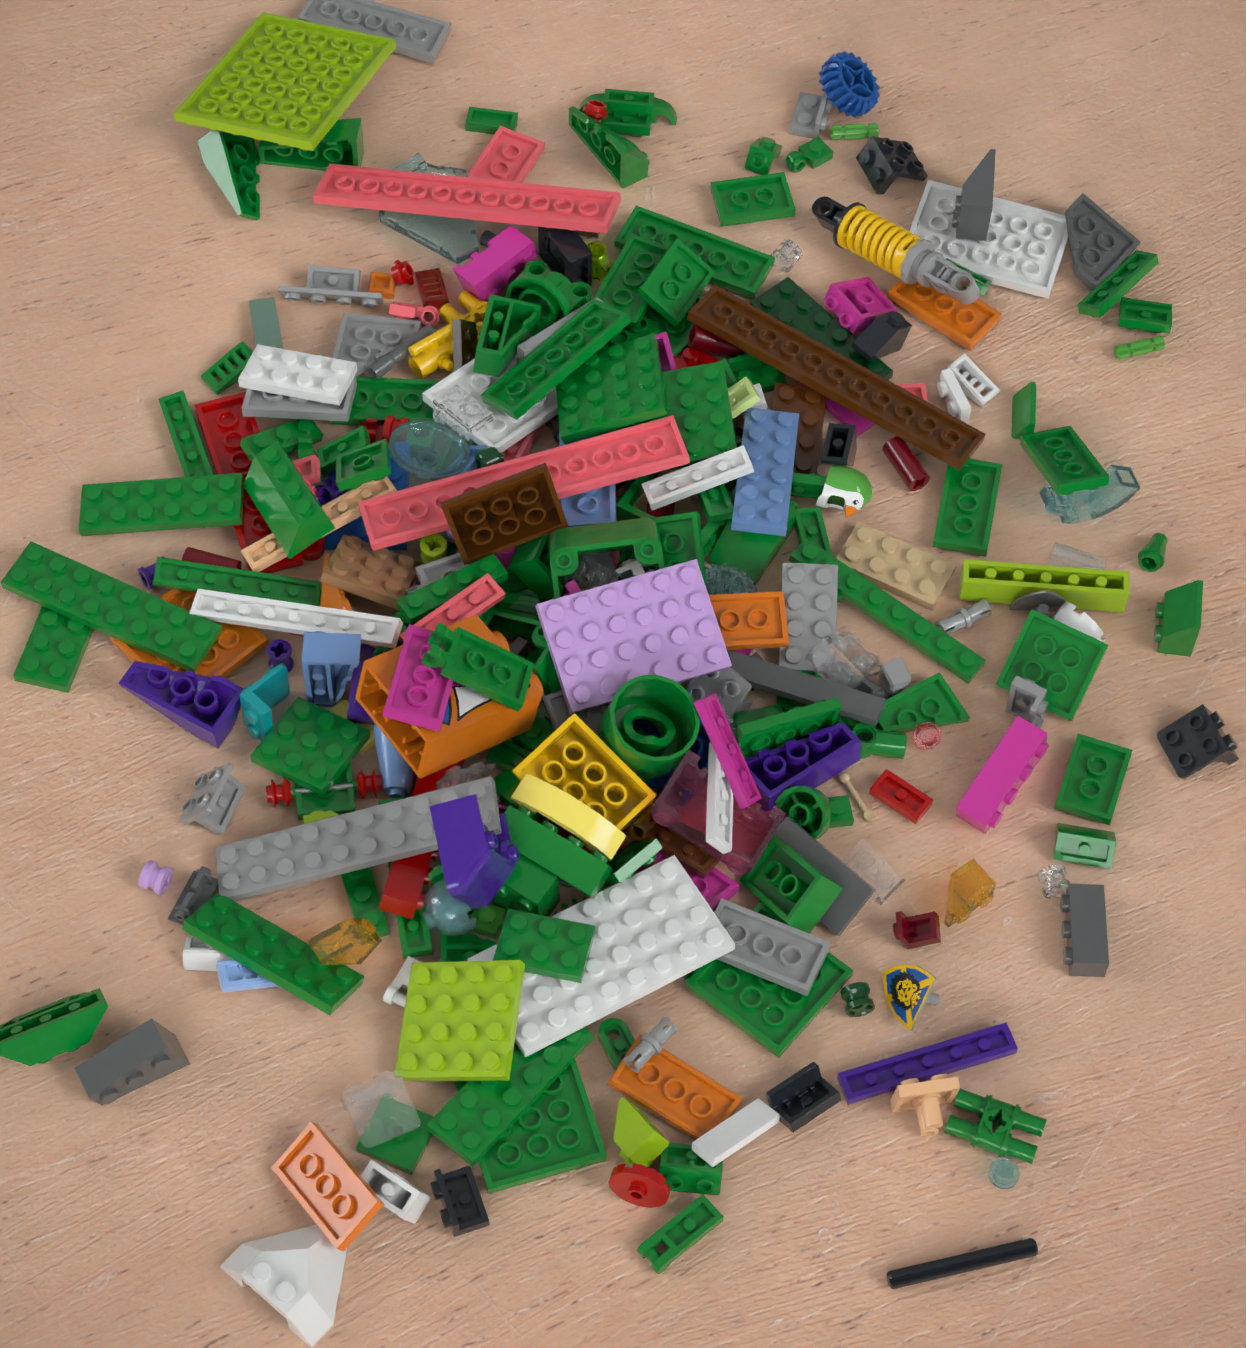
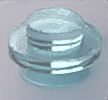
[988,1158,1020,1189]

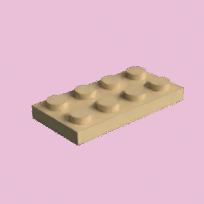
[836,521,956,611]

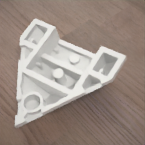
[220,1225,348,1348]

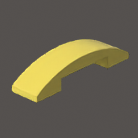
[510,773,626,861]

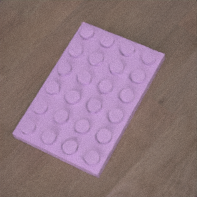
[535,559,732,714]

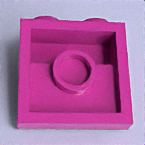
[824,277,898,334]

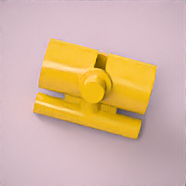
[408,323,454,379]

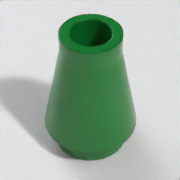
[1138,533,1168,572]

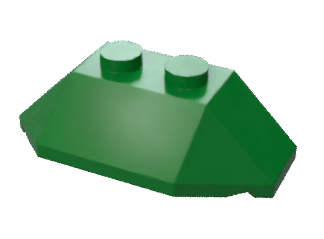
[0,988,108,1066]

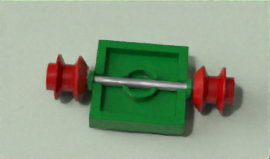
[266,762,383,821]

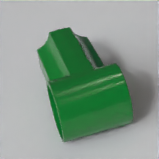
[852,723,907,759]

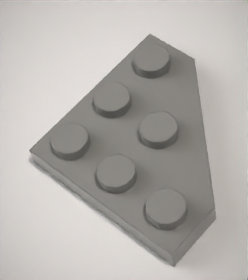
[332,312,421,376]

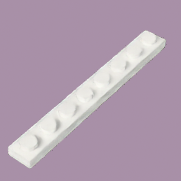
[189,589,403,648]

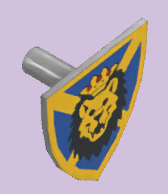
[882,964,940,1031]

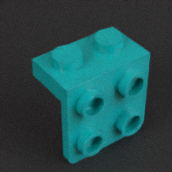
[240,663,290,741]

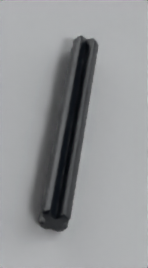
[887,1238,1038,1289]

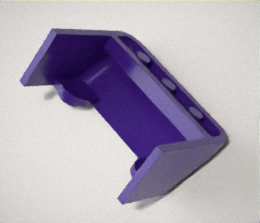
[429,794,520,909]

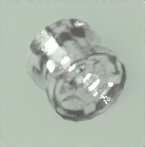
[770,239,803,272]
[1037,864,1070,899]

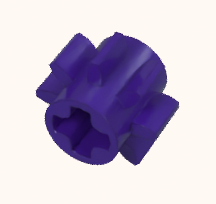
[315,477,348,505]

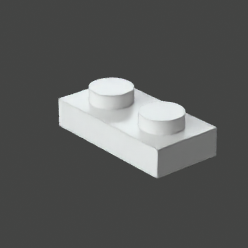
[937,368,971,424]

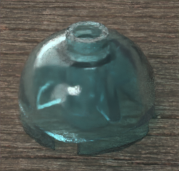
[422,878,477,936]

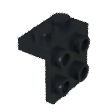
[856,136,928,194]
[1157,704,1239,779]

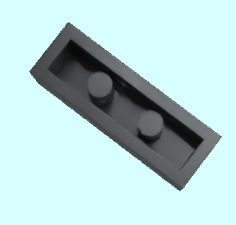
[1060,884,1109,977]

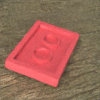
[466,126,545,183]

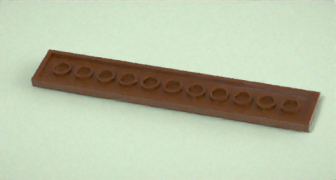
[687,285,986,471]

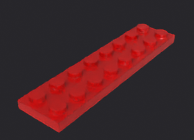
[195,392,304,574]

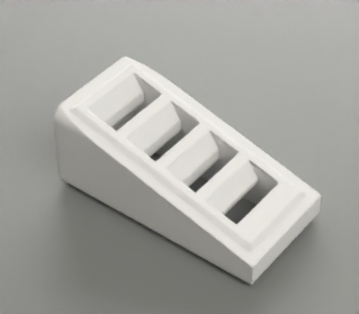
[946,353,1001,407]

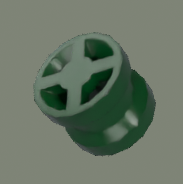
[840,982,875,1017]

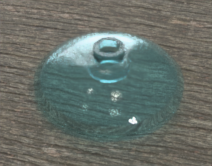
[389,420,470,480]

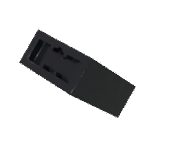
[538,227,593,286]

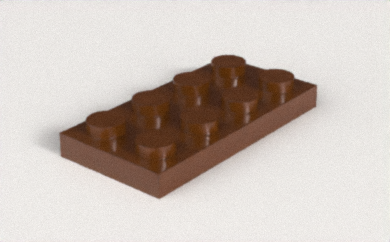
[771,383,827,474]

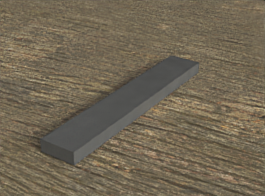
[727,650,886,727]

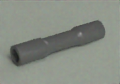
[367,325,436,380]

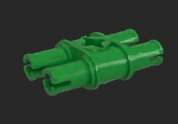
[944,1088,1047,1164]

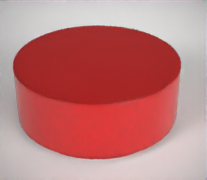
[301,538,325,561]

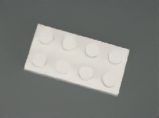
[238,344,357,406]

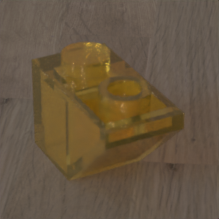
[944,858,996,927]

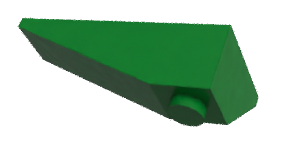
[569,106,650,189]

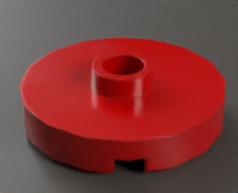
[608,1164,671,1208]

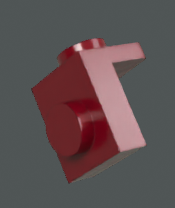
[893,911,941,949]

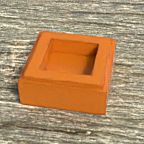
[368,272,396,299]

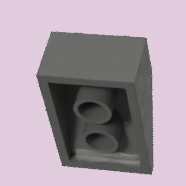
[952,149,996,241]

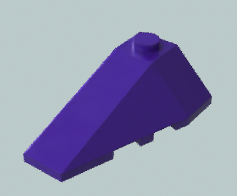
[119,661,244,749]

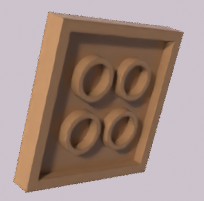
[320,534,421,610]

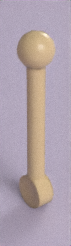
[839,772,875,823]

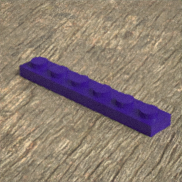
[837,1022,1018,1105]

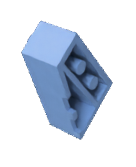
[302,631,361,707]

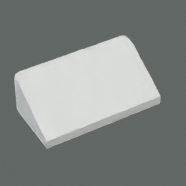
[183,935,234,971]

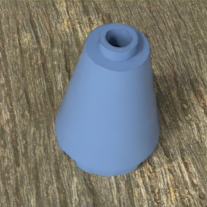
[373,723,417,798]

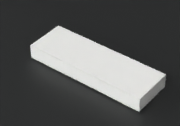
[692,1098,780,1167]

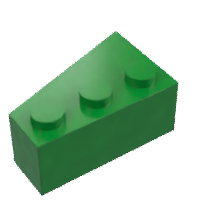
[473,294,542,377]

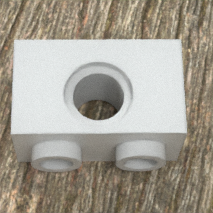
[361,1159,432,1224]

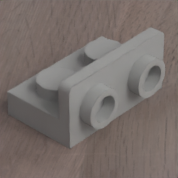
[789,92,832,139]

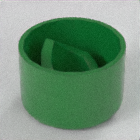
[599,675,700,779]

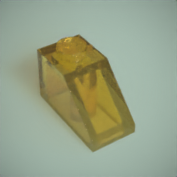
[308,918,382,965]

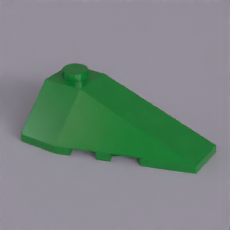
[198,130,260,221]

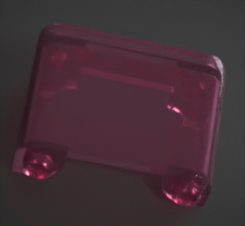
[651,750,786,875]

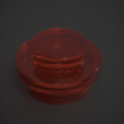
[913,721,942,750]

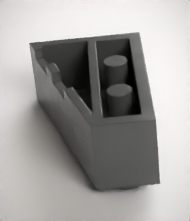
[75,1018,190,1105]

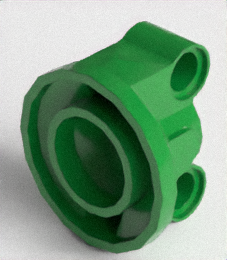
[506,260,592,336]

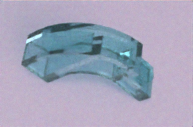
[1039,465,1141,524]

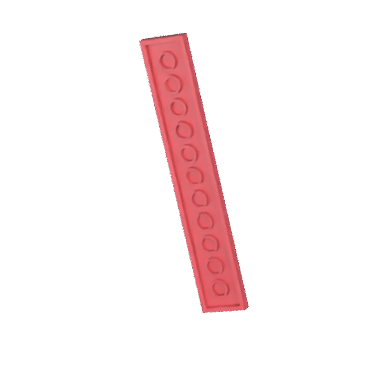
[313,164,621,234]
[358,415,690,551]

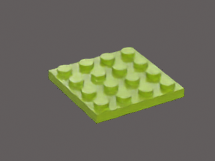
[394,960,525,1081]

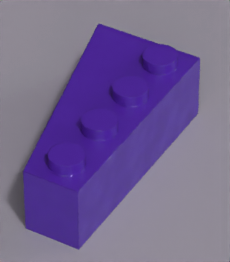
[745,722,861,817]

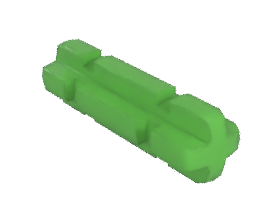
[830,123,879,140]
[1114,336,1165,360]

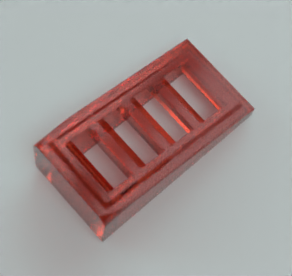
[414,268,449,314]

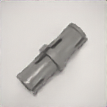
[936,599,992,635]
[624,1017,678,1073]

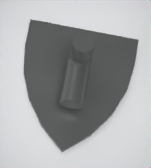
[1010,590,1067,615]

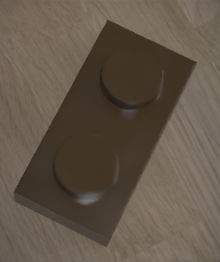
[452,319,478,372]

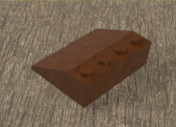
[440,463,568,566]

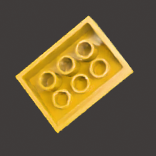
[512,713,656,852]

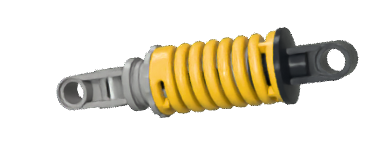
[812,196,980,304]

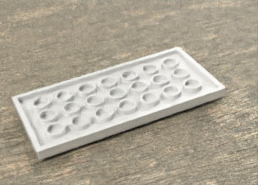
[467,855,735,1057]

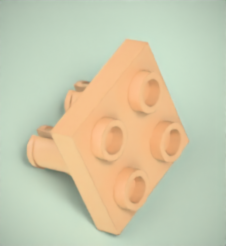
[890,1074,960,1137]

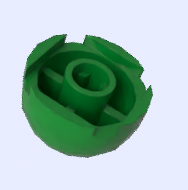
[773,786,832,840]

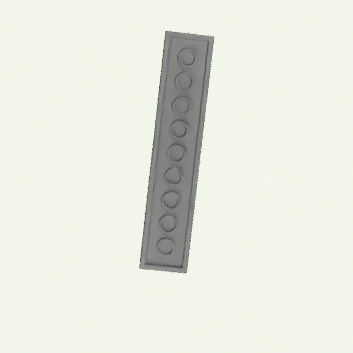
[215,776,502,901]

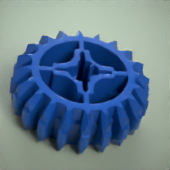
[819,51,880,118]

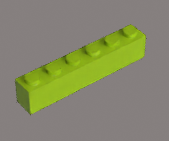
[959,559,1130,613]

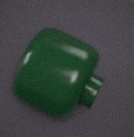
[474,447,504,469]

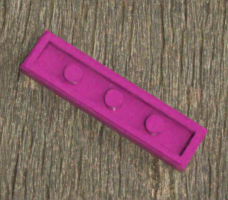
[694,693,762,809]

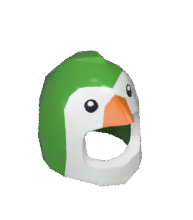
[816,465,872,517]

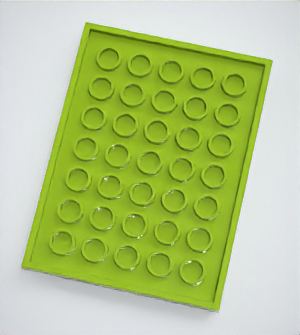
[174,12,396,151]

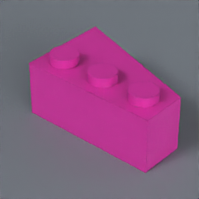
[453,225,539,302]

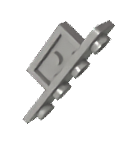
[278,265,384,307]

